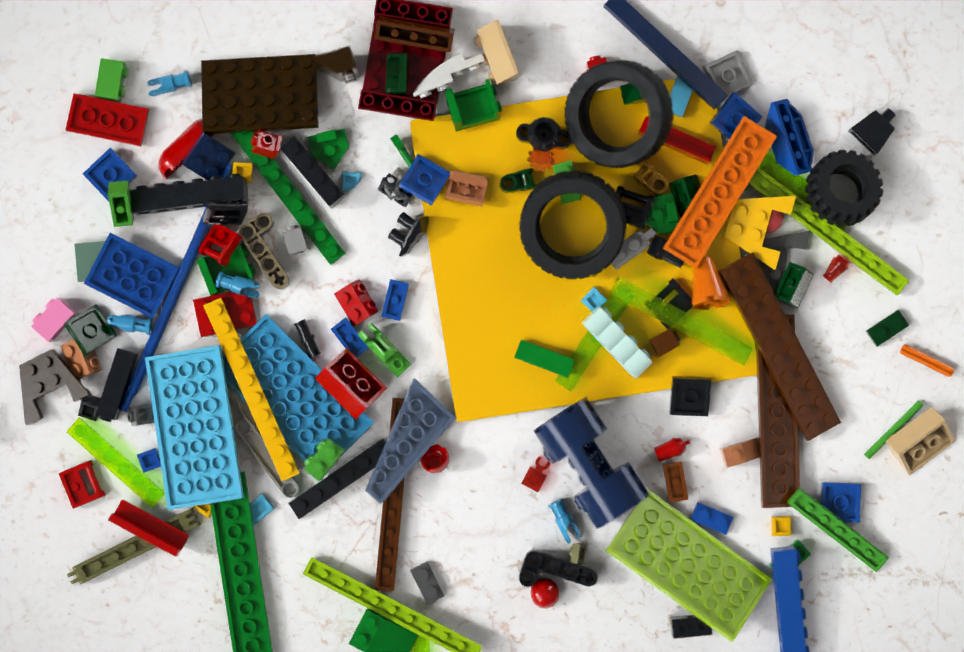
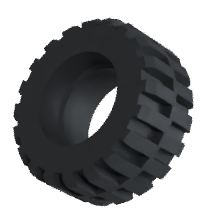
[805,150,883,227]

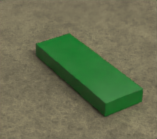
[514,340,575,378]

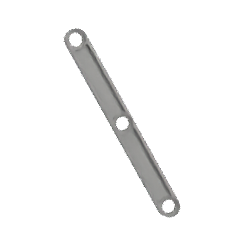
[228,391,300,498]

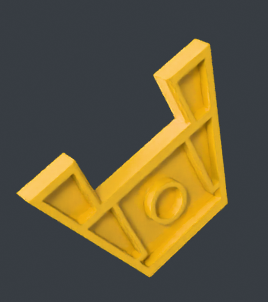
[725,196,796,270]

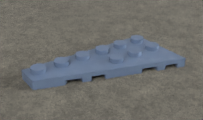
[365,379,456,504]

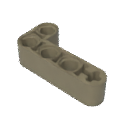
[239,213,290,289]

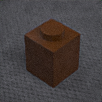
[649,329,680,357]

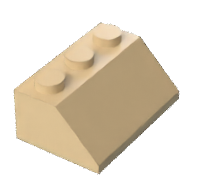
[474,19,519,87]
[886,407,955,476]

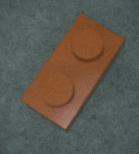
[662,461,688,503]

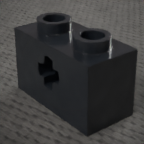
[670,615,712,639]

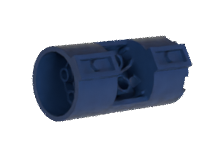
[533,397,649,529]

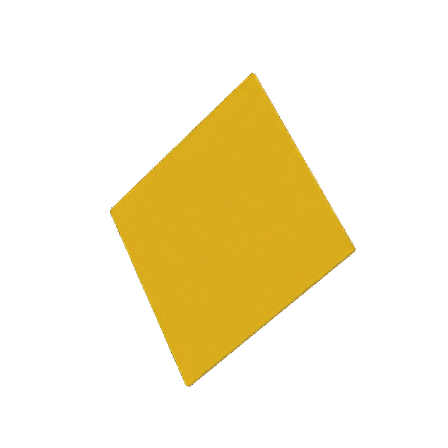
[410,79,757,422]

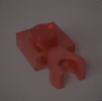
[521,456,550,492]

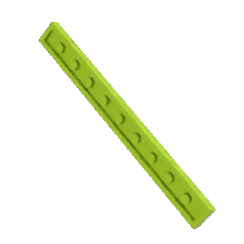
[749,167,909,296]
[303,557,483,652]

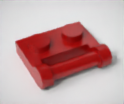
[199,224,243,266]
[58,460,106,509]

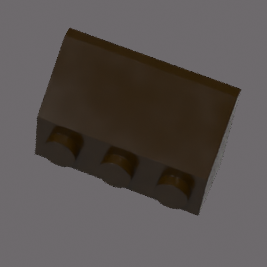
[312,46,360,84]

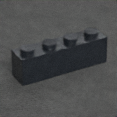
[280,136,346,208]

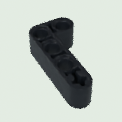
[519,550,598,587]

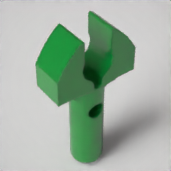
[390,134,413,168]

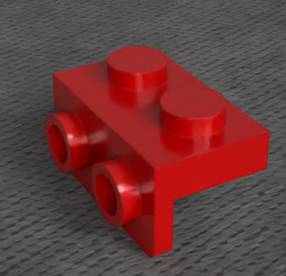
[334,279,379,327]

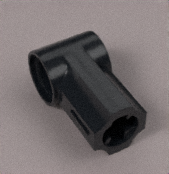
[646,236,684,268]

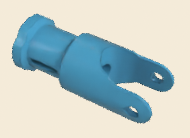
[147,70,192,96]
[216,271,260,298]
[107,315,153,335]
[548,498,581,544]

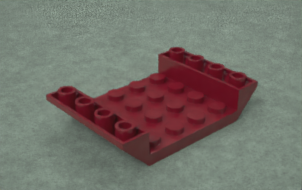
[358,0,453,122]

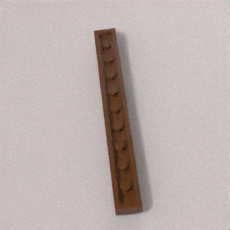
[375,398,405,591]

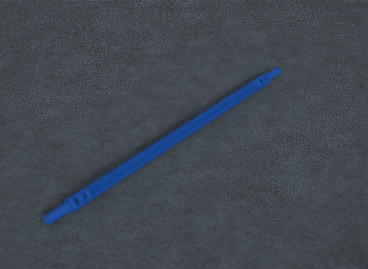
[120,164,233,412]

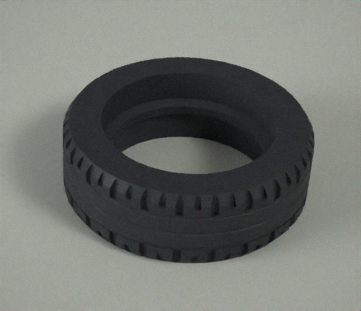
[564,60,674,168]
[519,170,627,279]

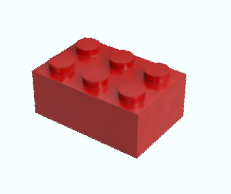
[315,348,387,419]

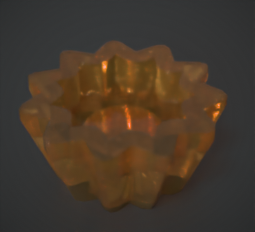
[527,148,555,172]

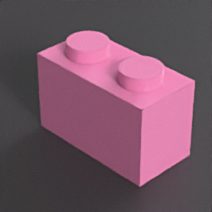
[31,298,77,342]

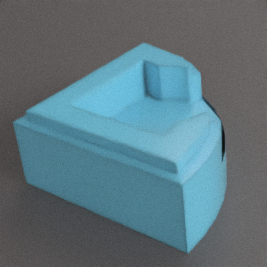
[341,172,362,192]

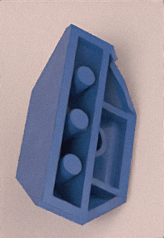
[765,99,814,176]

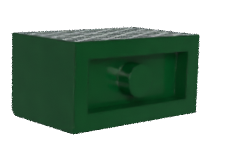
[775,262,814,309]

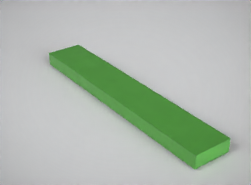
[787,487,889,572]

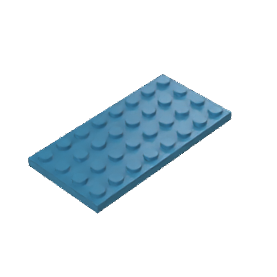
[223,314,374,462]

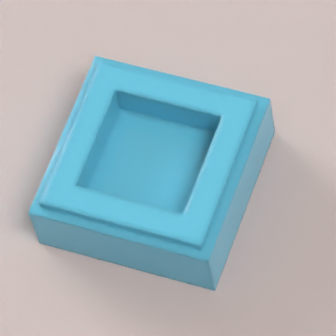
[581,287,607,312]

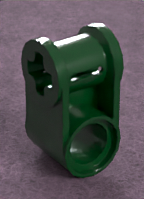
[499,168,537,194]

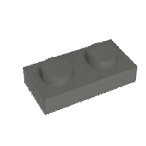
[410,561,445,605]

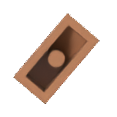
[720,438,760,468]

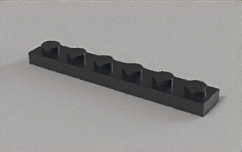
[288,439,386,519]

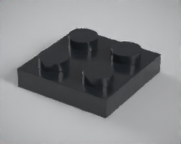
[669,376,711,416]

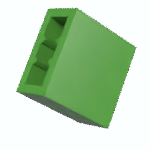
[304,438,346,481]

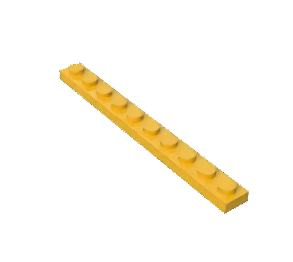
[203,298,300,481]

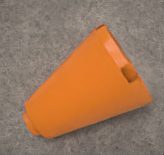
[692,255,730,310]

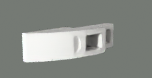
[413,53,485,98]

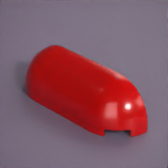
[158,119,214,179]

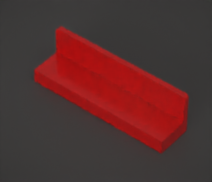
[638,116,716,165]
[108,500,189,557]

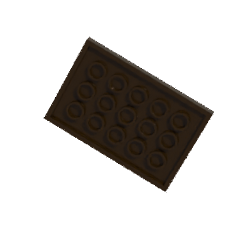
[201,54,319,134]

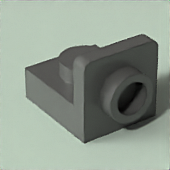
[127,404,155,426]

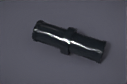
[294,319,321,358]

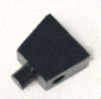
[848,108,896,156]

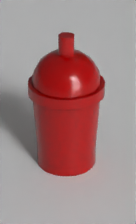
[654,438,690,462]

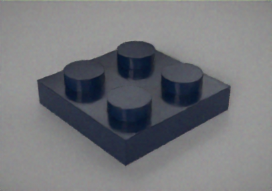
[182,132,236,180]

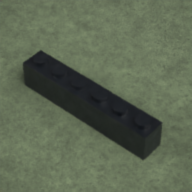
[130,174,249,215]

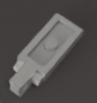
[611,228,656,270]

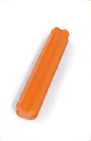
[900,344,954,377]

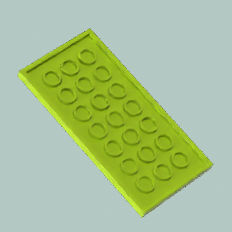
[605,489,772,642]

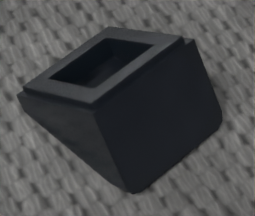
[78,395,101,421]

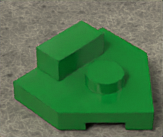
[307,128,349,170]
[646,193,678,235]

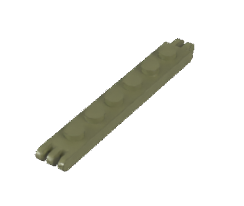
[67,508,201,585]

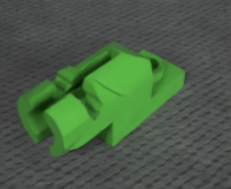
[358,322,412,378]

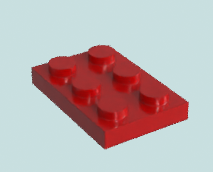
[193,291,257,337]

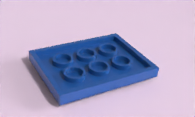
[83,232,179,319]

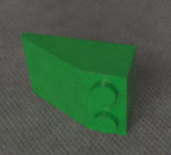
[349,608,419,652]

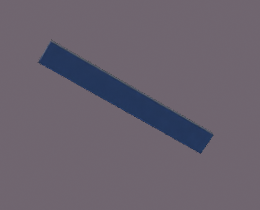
[603,0,728,109]

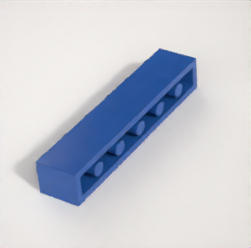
[770,546,809,652]

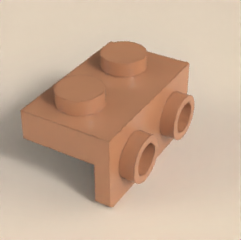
[445,170,488,207]
[60,339,102,379]

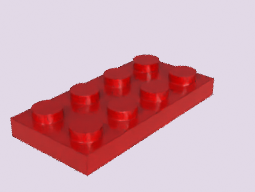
[65,93,149,147]

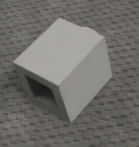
[282,225,309,256]

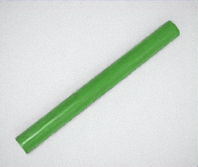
[864,400,924,459]

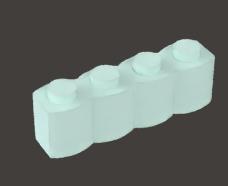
[581,307,652,379]

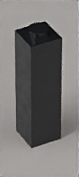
[96,348,139,422]

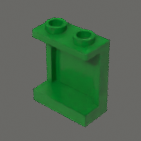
[444,79,502,131]
[196,242,257,295]

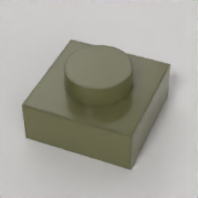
[569,543,587,564]

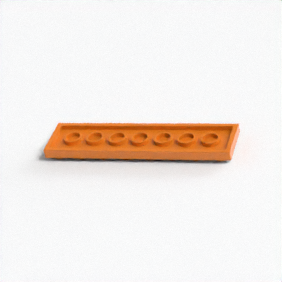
[663,116,777,269]

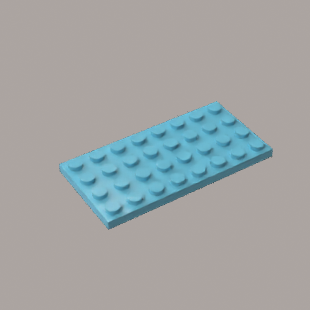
[145,345,244,510]

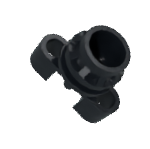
[516,117,571,151]

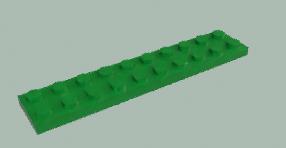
[210,472,273,652]

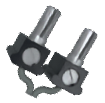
[378,167,412,207]

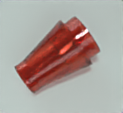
[823,254,850,283]

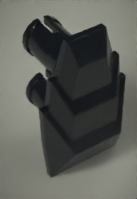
[388,212,429,257]

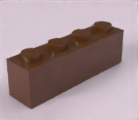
[374,16,455,53]

